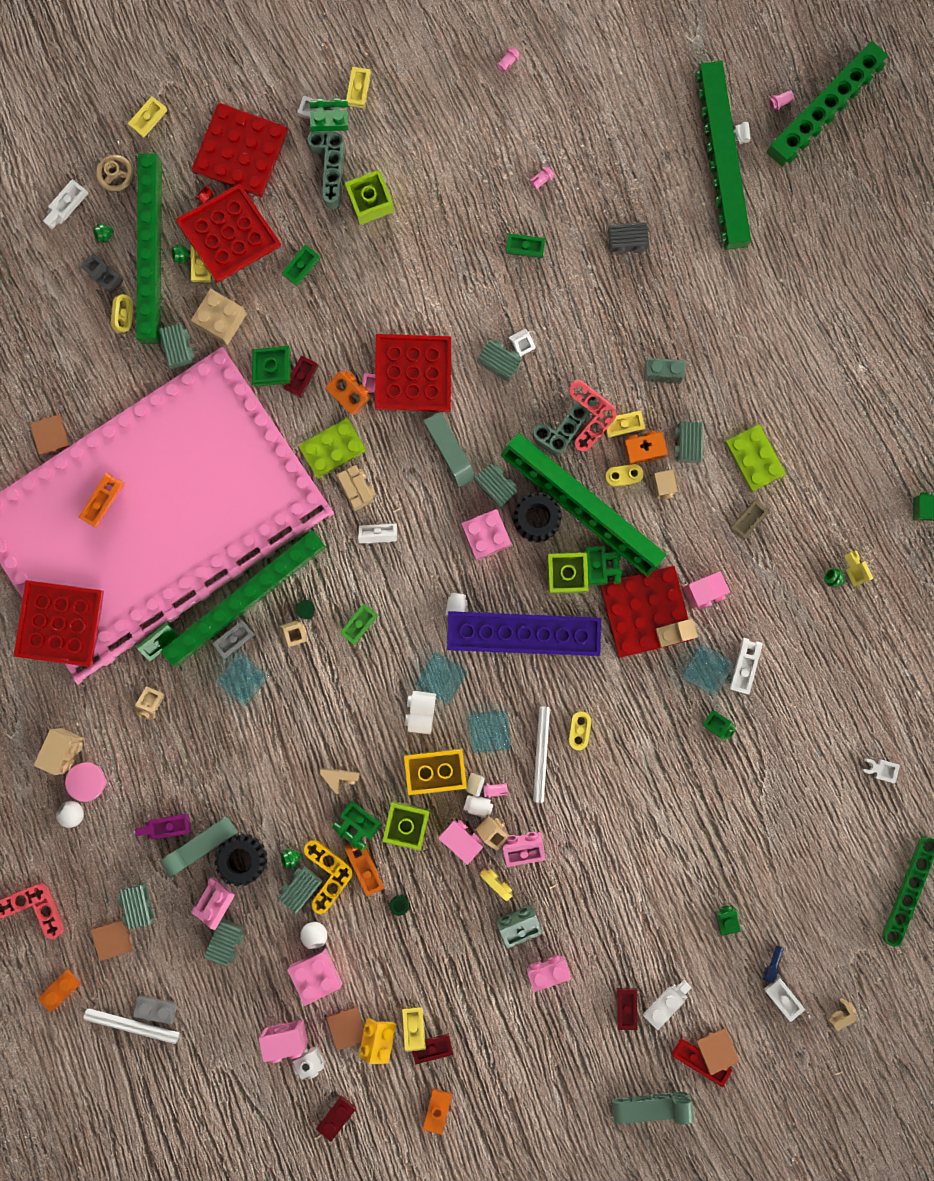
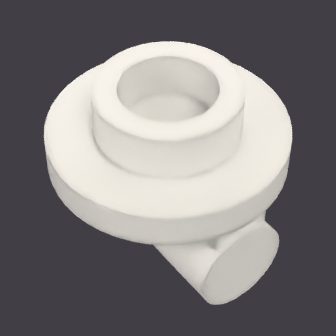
[734,122,750,144]

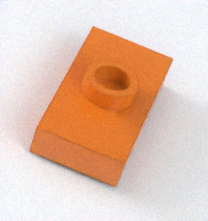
[423,1088,452,1135]

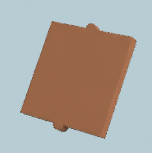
[30,414,70,455]
[91,920,133,961]
[326,1006,364,1051]
[696,1028,739,1075]

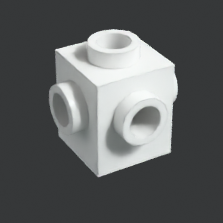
[292,1046,325,1080]

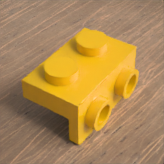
[359,1018,396,1064]

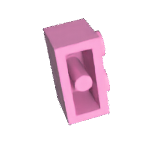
[438,819,483,865]
[503,832,545,867]
[526,955,571,992]

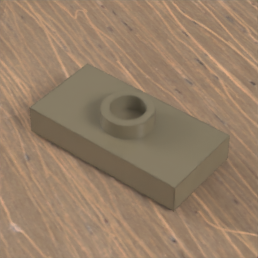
[729,499,770,541]

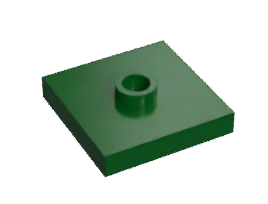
[252,346,291,387]

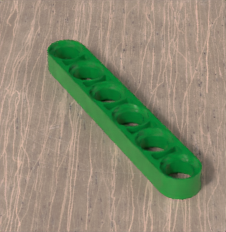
[882,837,934,947]

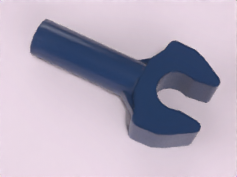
[763,945,784,983]

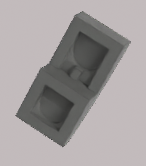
[81,253,123,294]

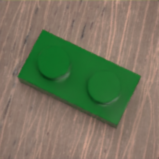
[506,233,545,259]
[282,245,320,287]
[136,622,179,662]

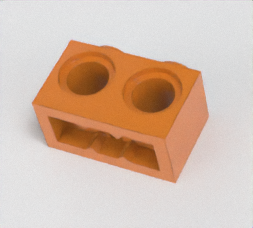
[325,371,372,415]

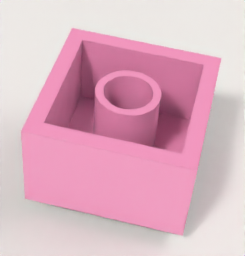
[461,509,512,561]
[288,948,342,1006]
[259,1019,308,1064]

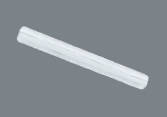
[533,706,550,803]
[83,1009,179,1044]

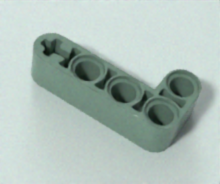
[307,131,345,210]
[533,388,598,455]
[423,412,475,488]
[159,816,238,878]
[612,1092,694,1125]

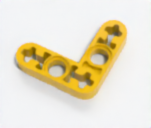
[304,840,353,914]

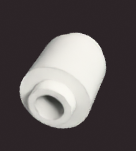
[445,593,467,616]
[463,795,493,818]

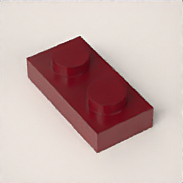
[284,355,319,398]
[617,988,638,1030]
[412,1033,454,1065]
[316,1095,356,1142]

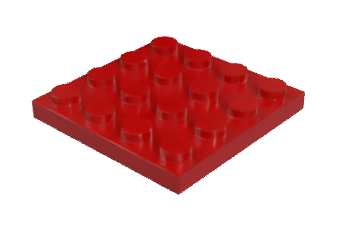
[191,102,288,198]
[175,183,281,283]
[375,334,452,412]
[600,565,694,658]
[13,580,104,667]

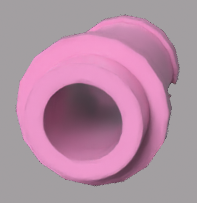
[497,47,520,73]
[768,90,794,110]
[529,166,554,190]
[483,783,508,799]

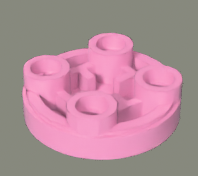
[65,762,107,802]

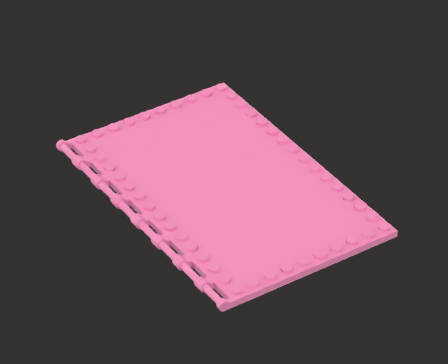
[0,347,334,684]

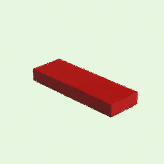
[671,1037,733,1088]

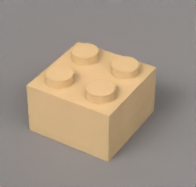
[191,288,247,346]
[33,728,83,775]

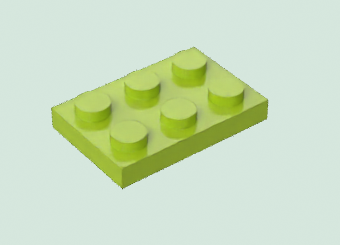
[299,417,367,479]
[725,424,786,492]

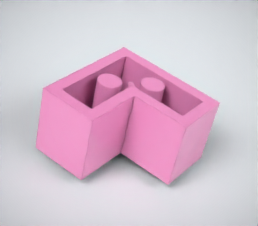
[682,571,730,610]

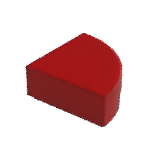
[195,185,212,204]

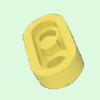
[111,294,133,333]
[605,464,643,487]
[569,711,591,750]
[479,868,513,901]

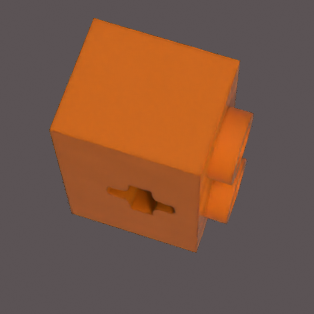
[623,431,668,465]

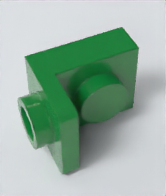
[702,710,735,742]
[715,906,741,936]

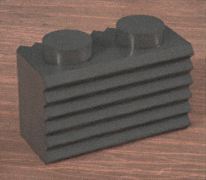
[608,222,649,255]

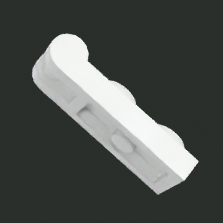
[729,638,762,695]

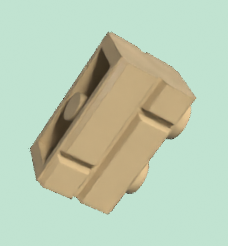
[336,465,376,511]

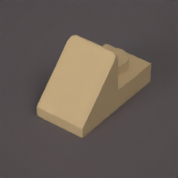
[655,619,698,648]
[320,768,361,795]

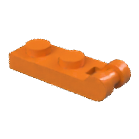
[78,473,125,528]
[344,839,385,897]

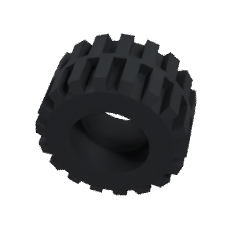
[513,492,562,543]
[215,834,267,886]

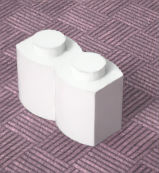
[405,691,436,734]

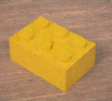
[404,748,467,795]

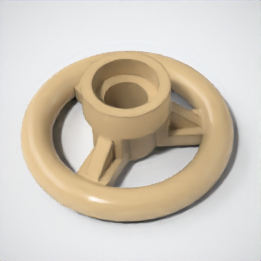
[96,155,133,191]

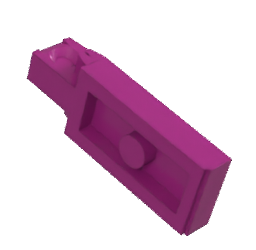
[135,813,192,840]

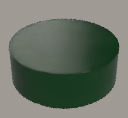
[296,600,316,619]
[389,895,409,916]

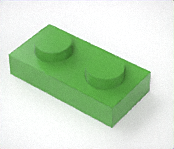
[340,603,379,645]

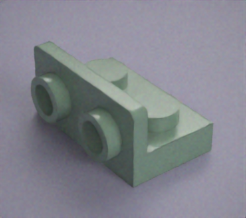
[496,905,543,949]

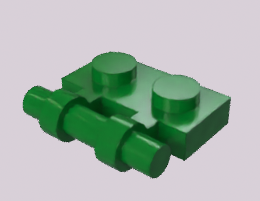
[310,98,349,131]
[585,546,622,586]
[332,801,382,851]

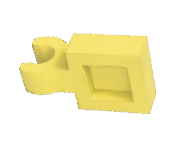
[844,550,873,587]

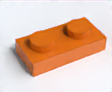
[37,969,81,1013]

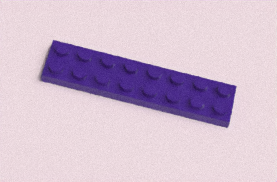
[446,611,601,656]

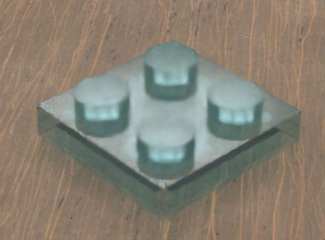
[681,644,734,697]
[215,652,270,706]
[415,652,468,704]
[469,711,511,753]

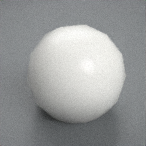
[56,801,84,828]
[300,921,327,949]

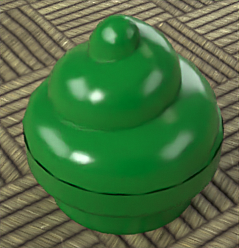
[93,224,114,243]
[172,244,191,264]
[824,568,845,588]
[281,849,302,869]

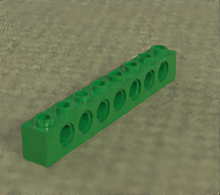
[766,41,888,168]

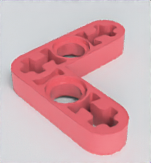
[569,380,617,451]
[0,883,64,939]

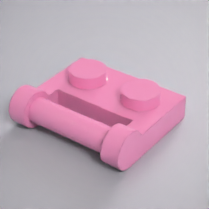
[191,877,235,930]

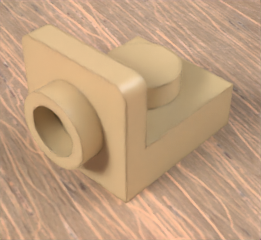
[135,686,164,720]
[828,998,857,1032]

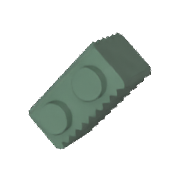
[159,324,195,369]
[477,340,522,382]
[644,358,686,384]
[674,422,703,463]
[474,464,517,509]
[278,866,323,914]
[117,883,155,930]
[204,918,244,967]

